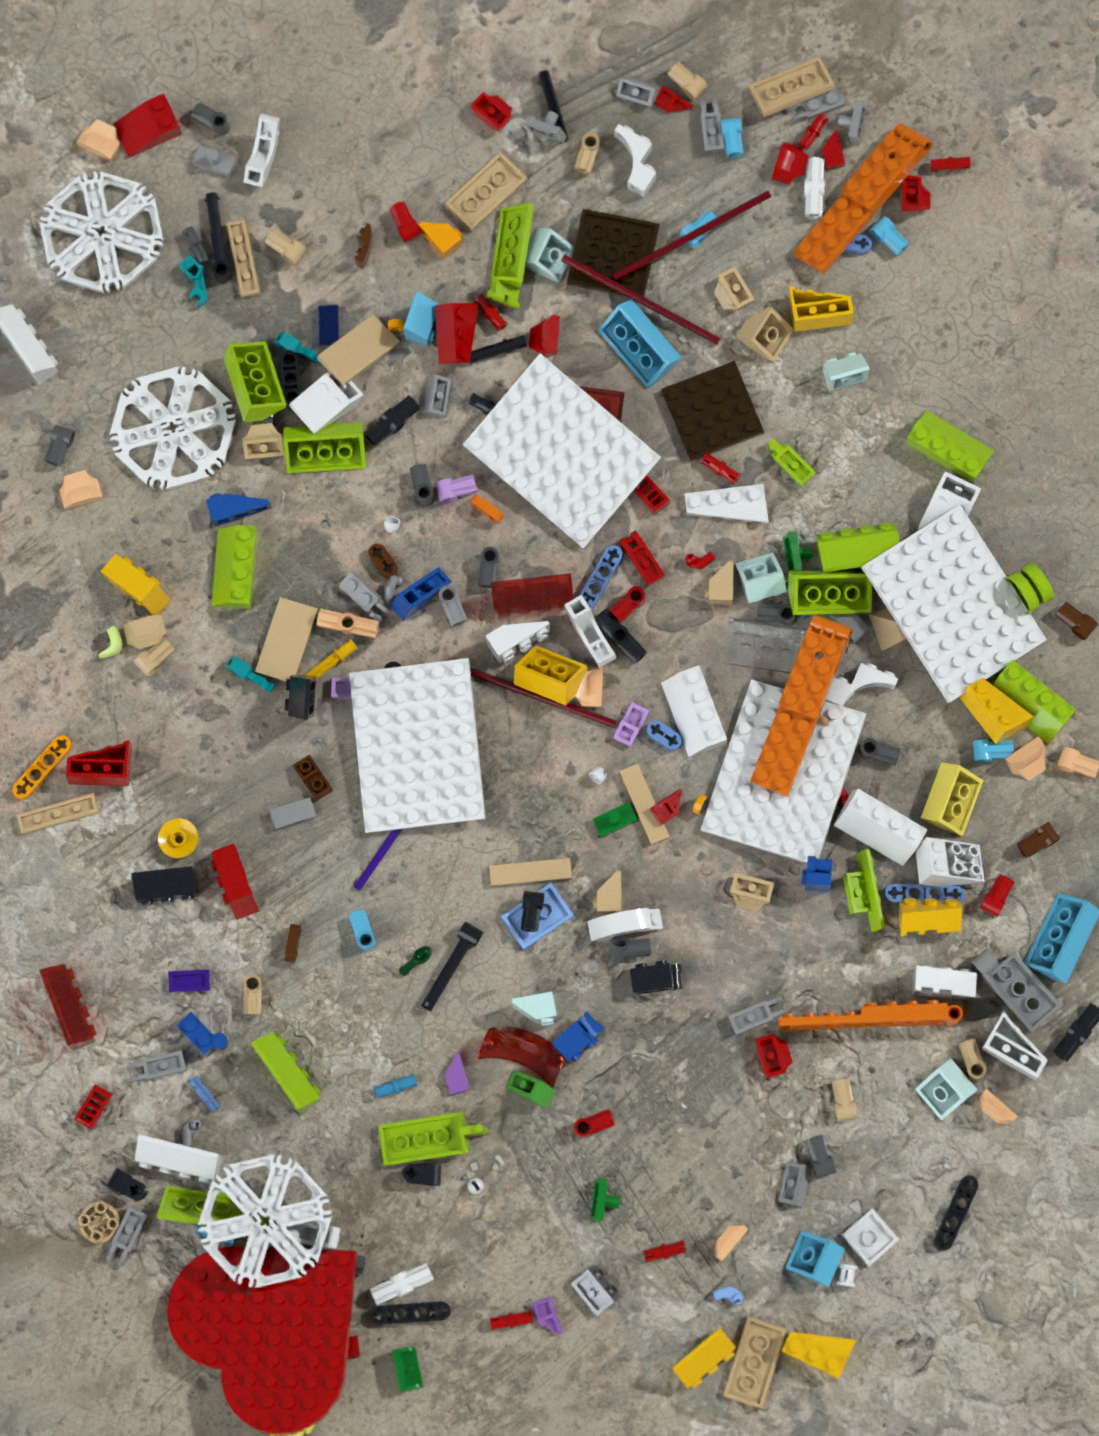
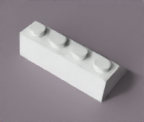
[0,304,58,385]
[661,665,727,758]
[833,789,927,866]
[135,1134,223,1184]

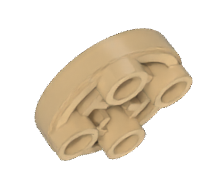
[78,1201,120,1244]

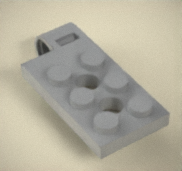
[970,949,1062,1033]

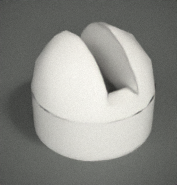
[384,516,401,533]
[589,767,607,785]
[467,1178,484,1195]

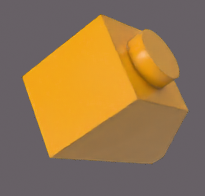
[419,222,463,259]

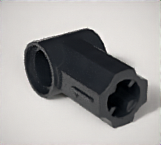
[521,890,544,932]

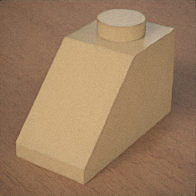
[705,561,733,604]
[593,871,622,914]

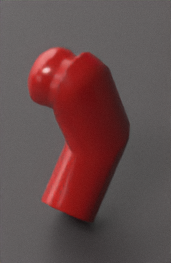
[685,552,716,570]

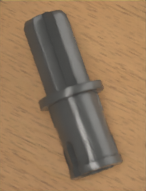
[182,226,208,264]

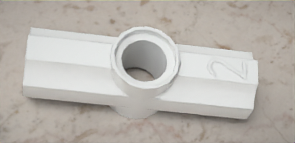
[804,157,825,219]
[370,1263,434,1306]

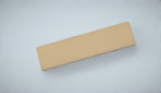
[226,219,261,298]
[619,763,670,845]
[16,793,100,835]
[489,858,572,887]

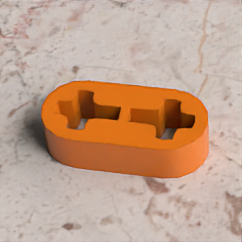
[469,494,505,524]

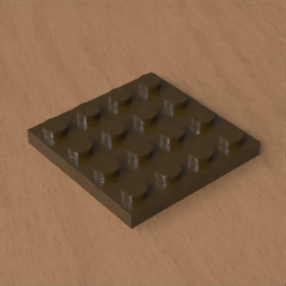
[567,209,660,297]
[661,361,764,462]

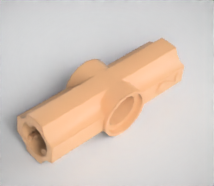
[317,609,379,639]

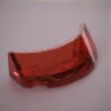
[477,1026,565,1088]

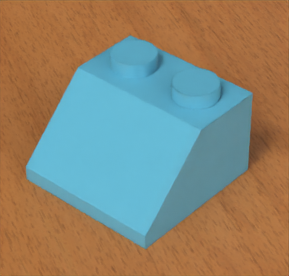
[404,292,439,346]
[785,1231,845,1287]

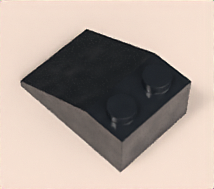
[285,674,316,720]

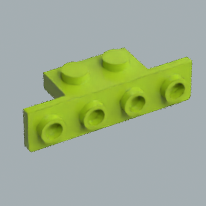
[842,849,885,933]

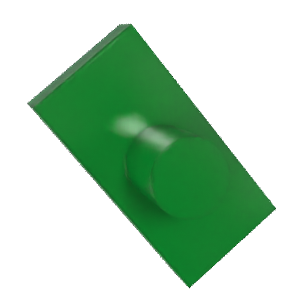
[783,531,813,571]
[592,802,638,838]
[590,1178,620,1222]

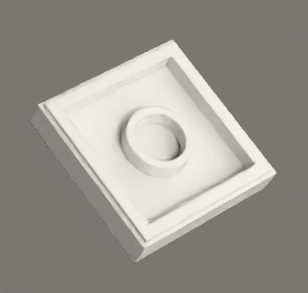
[841,1208,900,1267]

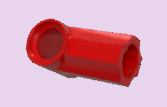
[389,201,422,243]
[608,586,645,623]
[979,874,1015,917]
[573,1109,615,1139]

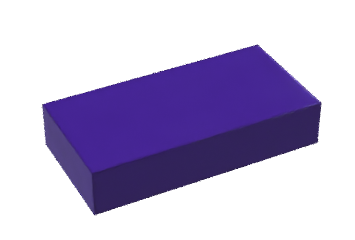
[168,969,210,993]

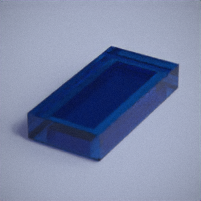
[319,305,339,345]

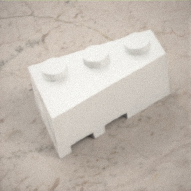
[912,966,977,1000]
[981,1011,1048,1081]

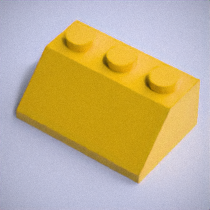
[514,645,587,705]
[672,1328,736,1389]

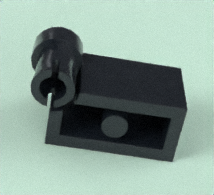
[630,960,683,995]

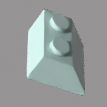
[525,227,574,283]
[823,353,870,392]
[735,552,787,603]
[512,991,557,1027]
[915,1059,978,1121]

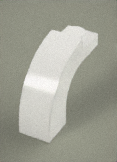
[244,114,280,187]
[564,595,616,668]
[587,908,663,941]
[267,1218,340,1249]

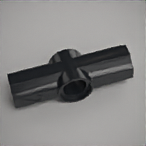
[364,395,420,447]
[595,609,647,664]
[1053,1003,1099,1062]

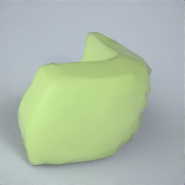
[99,626,123,659]

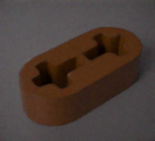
[368,544,398,579]
[285,924,302,963]

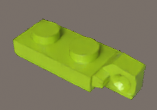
[767,438,816,488]

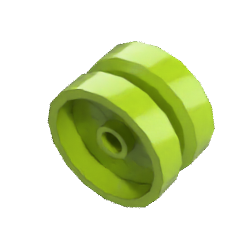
[1006,562,1055,614]

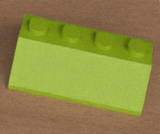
[224,341,286,422]
[906,410,995,484]
[283,422,366,473]
[815,522,900,573]
[211,525,258,609]
[788,569,872,615]
[993,659,1076,745]
[251,1032,321,1114]

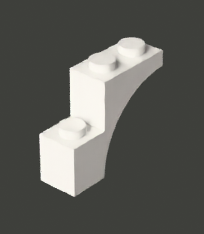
[615,124,656,197]
[826,663,898,706]

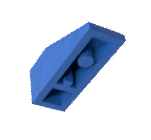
[206,493,272,526]
[390,567,452,621]

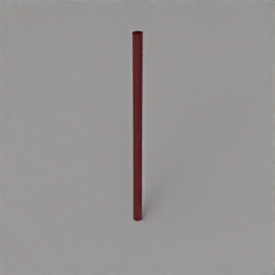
[612,190,771,281]
[561,254,721,345]
[447,659,617,728]

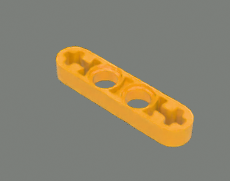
[12,735,72,800]

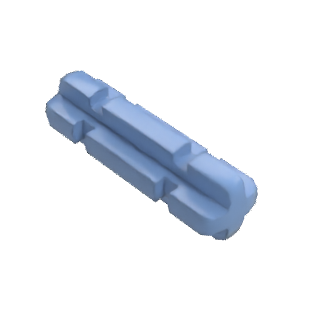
[189,1076,220,1113]

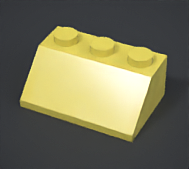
[921,762,984,836]

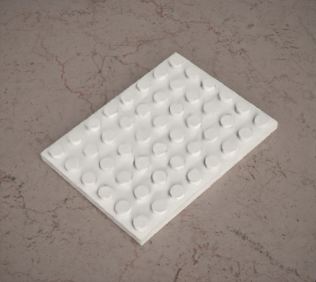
[463,353,662,549]
[861,505,1047,703]
[349,658,486,833]
[700,679,867,863]

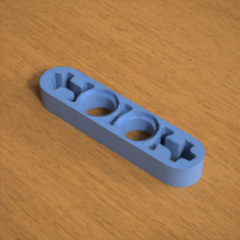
[579,545,622,611]
[884,884,965,904]

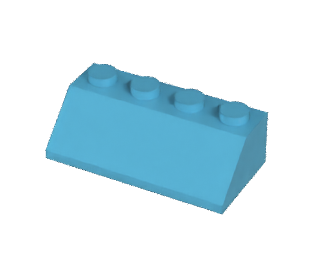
[598,300,682,388]
[1024,893,1099,984]

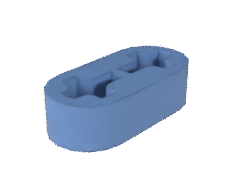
[843,234,872,255]
[647,720,681,751]

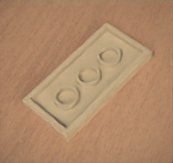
[748,57,836,117]
[444,151,528,232]
[317,315,400,386]
[255,597,318,682]
[723,1316,787,1409]

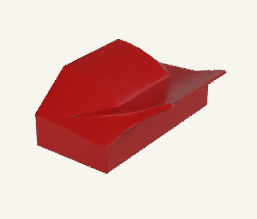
[470,92,513,132]
[772,142,809,185]
[901,176,930,212]
[529,314,560,358]
[755,1033,793,1079]

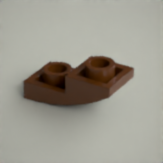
[355,223,372,269]
[293,754,333,802]

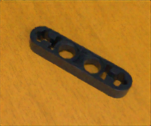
[934,1175,979,1251]
[370,1301,451,1325]

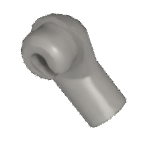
[383,575,402,604]
[181,1118,202,1147]

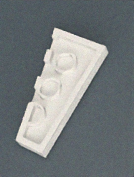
[684,484,769,524]

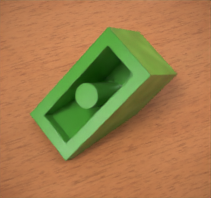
[506,1070,556,1108]

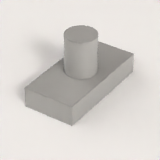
[838,100,867,145]
[524,111,567,143]
[192,145,236,177]

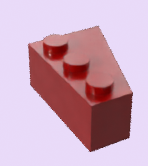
[435,303,479,365]
[66,740,132,786]
[210,843,259,920]

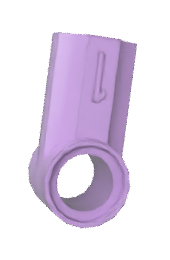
[435,475,477,503]

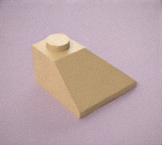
[736,307,794,362]
[869,608,909,652]

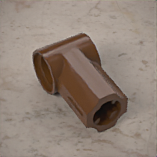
[1055,601,1098,641]
[1017,822,1060,859]

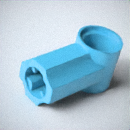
[721,117,743,158]
[679,210,717,249]
[869,216,909,256]
[973,739,1014,763]
[348,909,377,952]

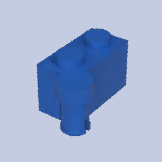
[801,856,832,892]
[552,1011,605,1063]
[176,1012,228,1057]

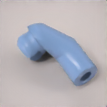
[713,1286,743,1305]

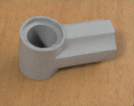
[439,585,468,627]

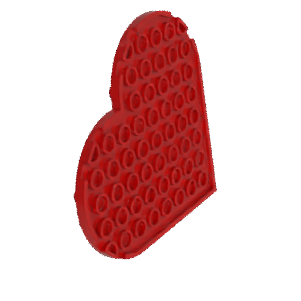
[167,1246,357,1435]

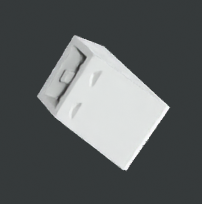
[289,372,364,434]
[918,471,981,530]
[486,621,550,664]
[915,837,984,887]

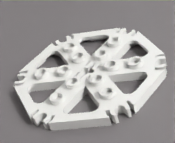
[39,171,164,294]
[109,366,237,491]
[198,1154,332,1288]

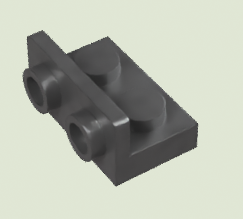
[571,1265,621,1316]

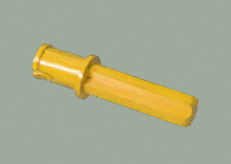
[305,639,358,680]

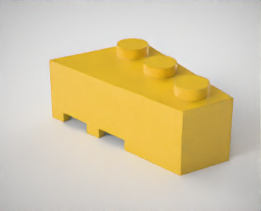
[788,286,854,332]
[100,553,170,615]
[960,678,1034,744]
[899,898,962,936]
[781,1332,856,1379]

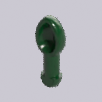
[399,946,432,976]

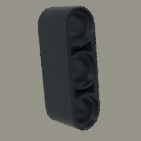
[280,350,301,411]

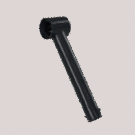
[204,192,232,283]
[421,921,483,1012]

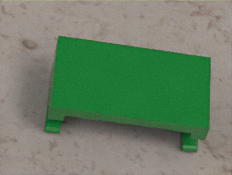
[392,1346,423,1392]

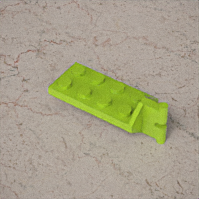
[487,203,534,310]
[378,1112,490,1166]
[158,1186,268,1233]

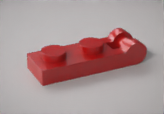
[618,530,665,587]

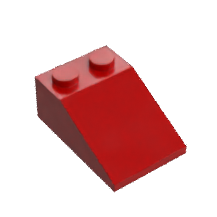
[113,93,182,158]

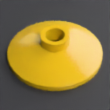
[158,818,199,859]

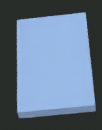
[501,883,574,950]

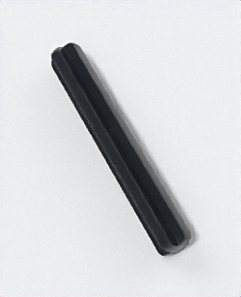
[539,70,569,143]

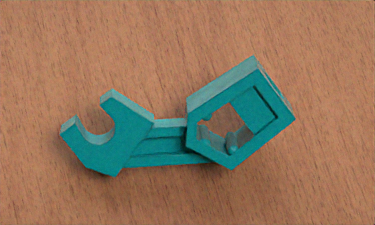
[179,255,209,308]
[273,331,321,364]
[224,655,275,692]

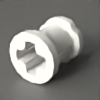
[837,1264,858,1288]

